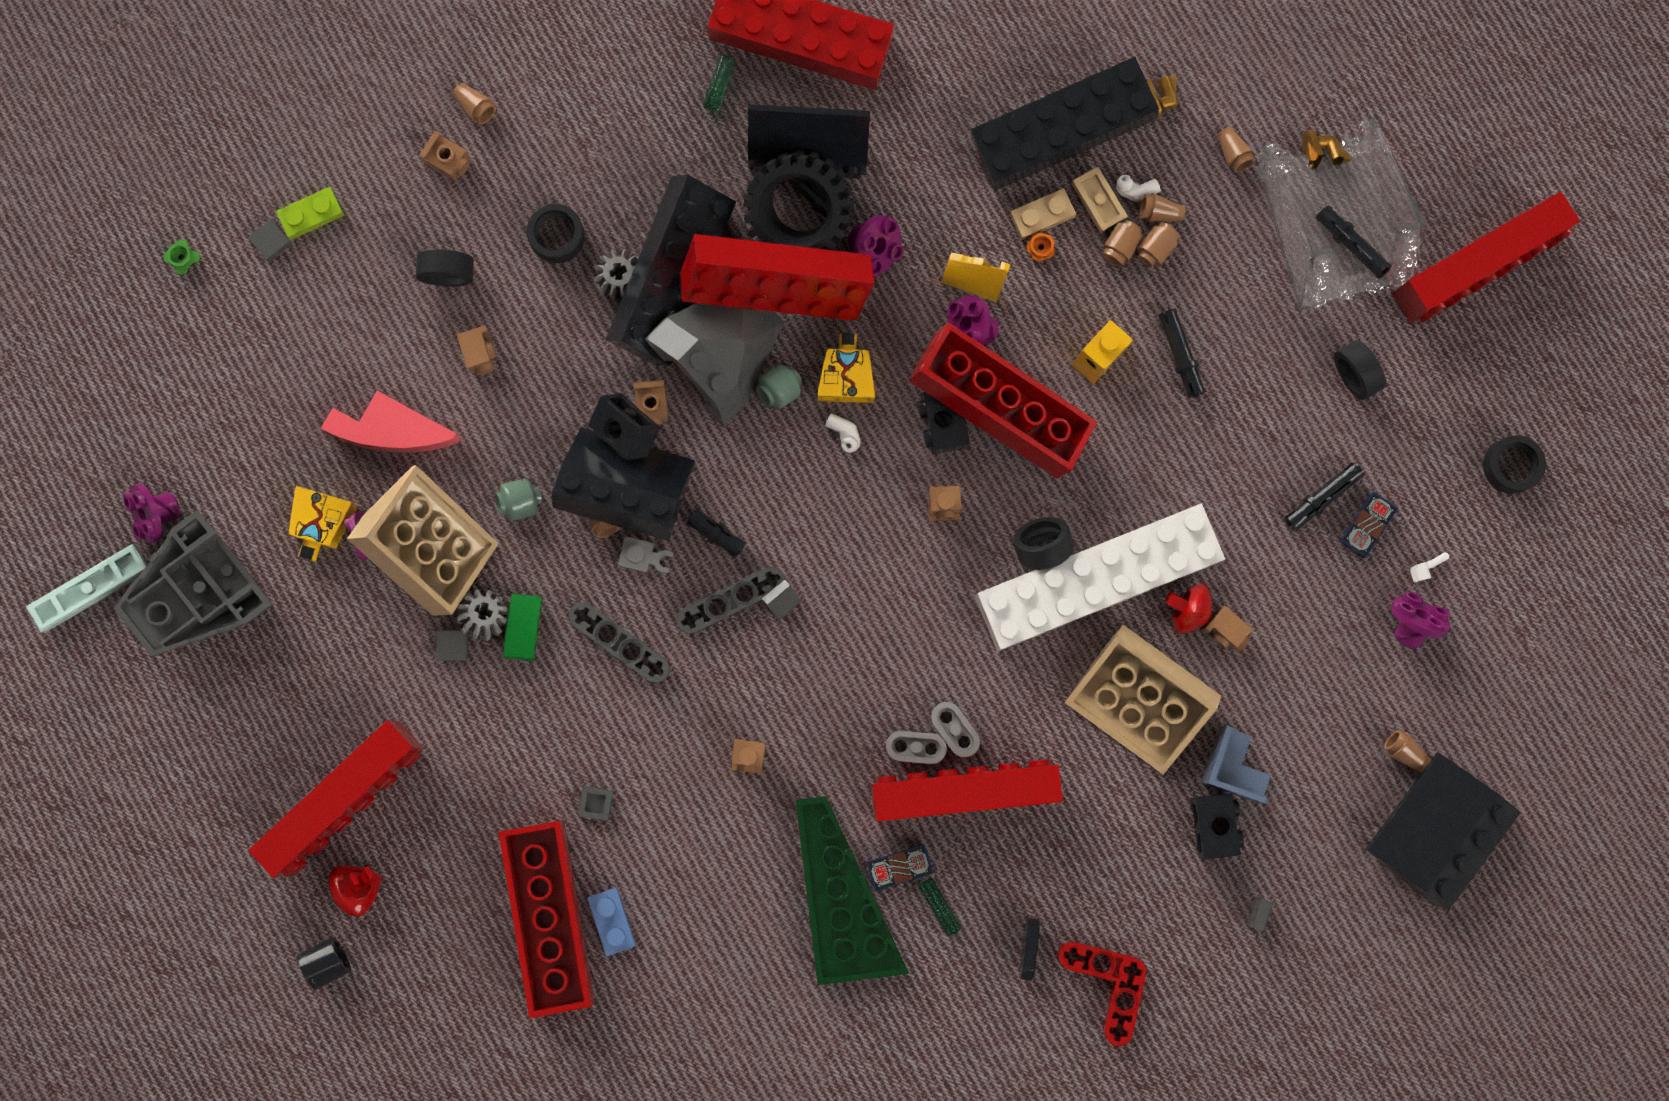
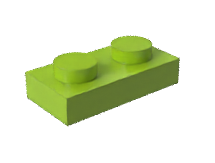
[276,186,345,240]

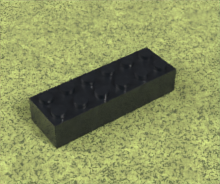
[970,56,1160,191]
[606,175,736,366]

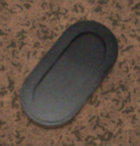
[1019,917,1040,981]

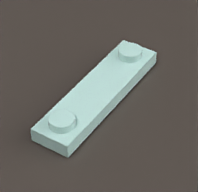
[26,544,147,633]

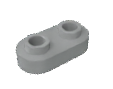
[931,702,980,757]
[886,731,947,764]

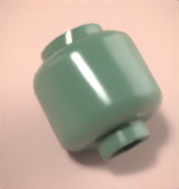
[756,364,802,409]
[495,479,542,521]

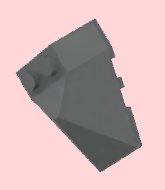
[645,303,784,427]
[114,509,273,657]

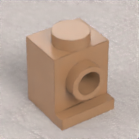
[419,131,470,182]
[457,325,497,375]
[634,380,669,426]
[928,486,961,522]
[1200,606,1253,653]
[731,739,766,774]

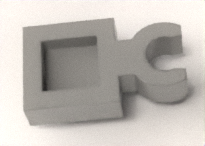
[618,536,674,574]

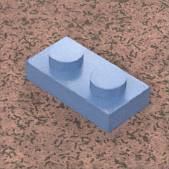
[587,887,637,957]

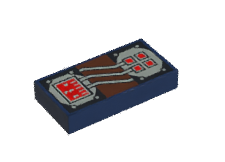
[1338,491,1398,558]
[866,844,934,891]

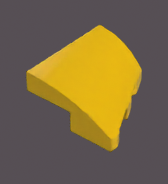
[941,253,1011,302]

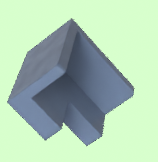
[1201,725,1271,804]

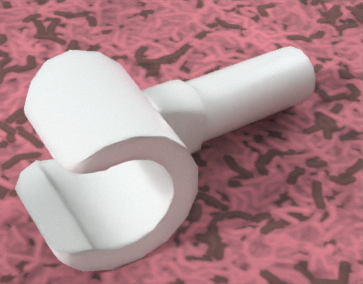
[1410,552,1449,582]

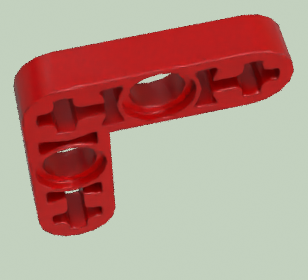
[1057,941,1146,1046]

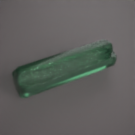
[703,55,735,112]
[919,878,961,936]

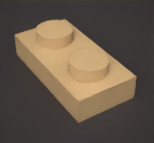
[1071,167,1128,234]
[1009,188,1076,240]

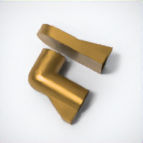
[1146,75,1178,119]
[1302,130,1351,169]

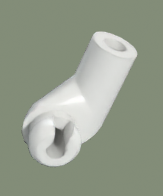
[1116,175,1161,202]
[825,413,861,453]

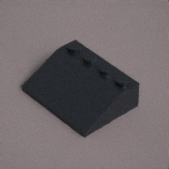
[748,104,870,178]
[551,427,695,541]
[1365,752,1521,911]

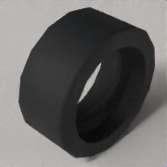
[527,203,585,263]
[416,249,474,287]
[1334,340,1386,400]
[1483,435,1546,494]
[1013,517,1074,570]

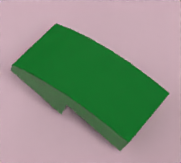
[503,594,543,661]

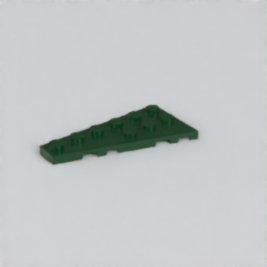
[796,796,910,985]

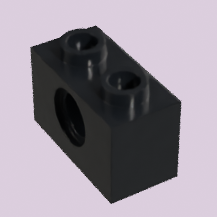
[917,392,970,455]
[588,393,661,460]
[1190,793,1244,860]

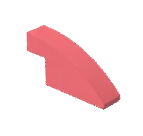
[321,391,461,453]

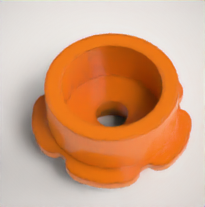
[1026,233,1055,262]

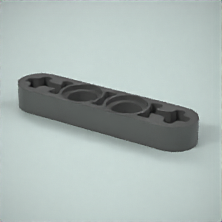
[676,567,785,635]
[569,602,670,683]

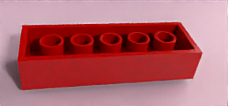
[707,0,895,90]
[1392,191,1581,324]
[680,234,874,320]
[908,322,1097,479]
[248,720,424,878]
[871,759,1063,821]
[498,820,595,1019]

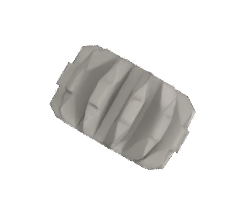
[594,250,638,300]
[456,589,508,641]

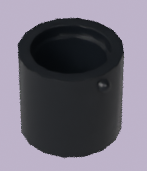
[298,937,351,990]

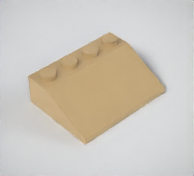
[347,465,499,616]
[1065,624,1221,774]

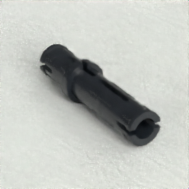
[1316,205,1392,279]
[1158,308,1206,398]
[1284,462,1365,532]

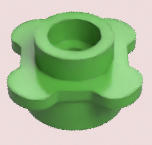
[163,239,200,275]

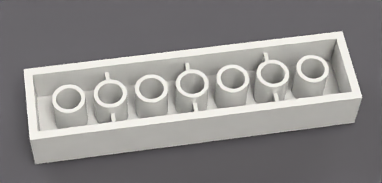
[975,503,1225,652]

